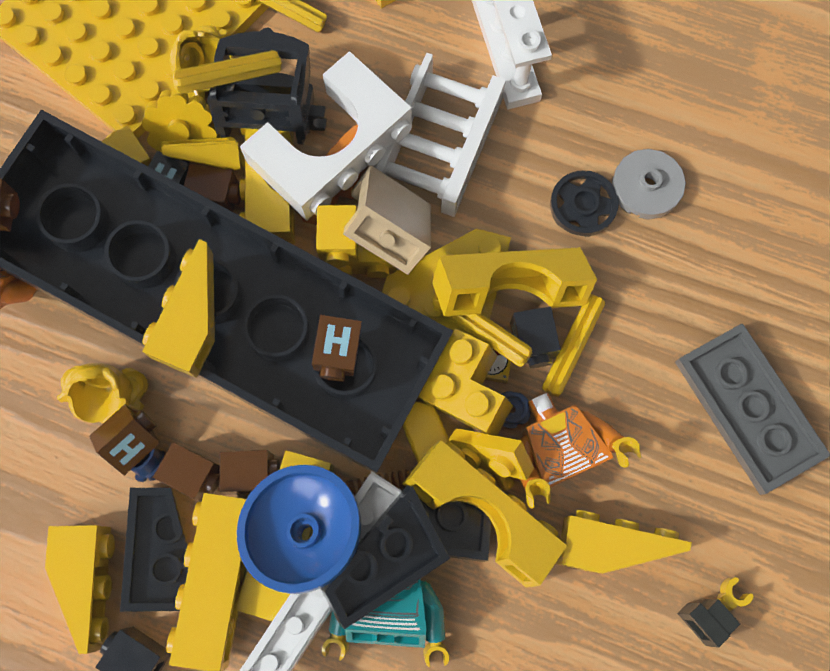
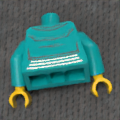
[321,579,449,667]

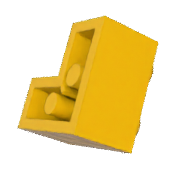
[316,205,397,278]
[418,328,513,436]

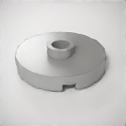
[612,149,686,220]

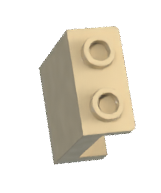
[343,165,431,274]

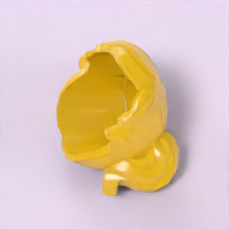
[169,25,233,100]
[57,363,148,423]

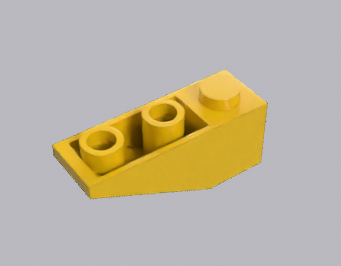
[142,239,215,378]
[556,510,692,574]
[45,525,115,654]

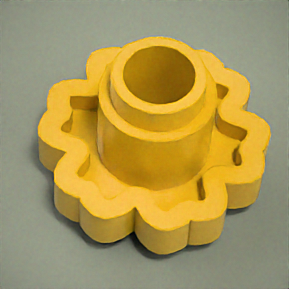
[142,89,217,152]

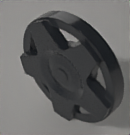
[550,171,619,237]

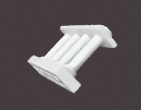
[472,0,552,110]
[373,53,506,217]

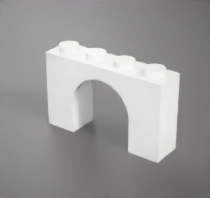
[240,51,412,221]

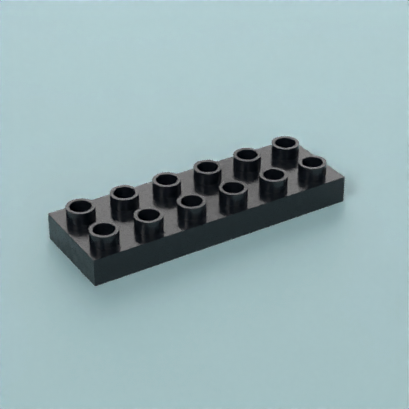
[0,109,453,474]

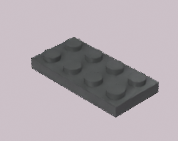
[675,323,830,495]

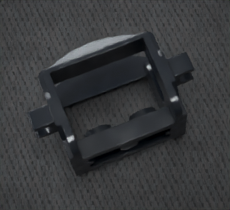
[206,27,327,145]

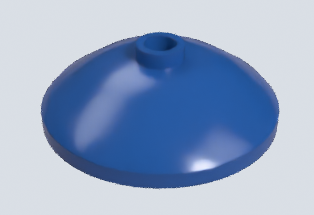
[237,465,361,594]

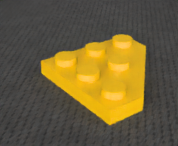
[382,228,511,338]

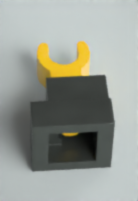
[677,577,754,648]

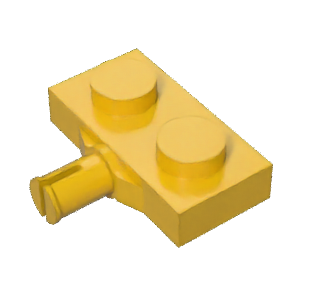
[449,428,534,490]

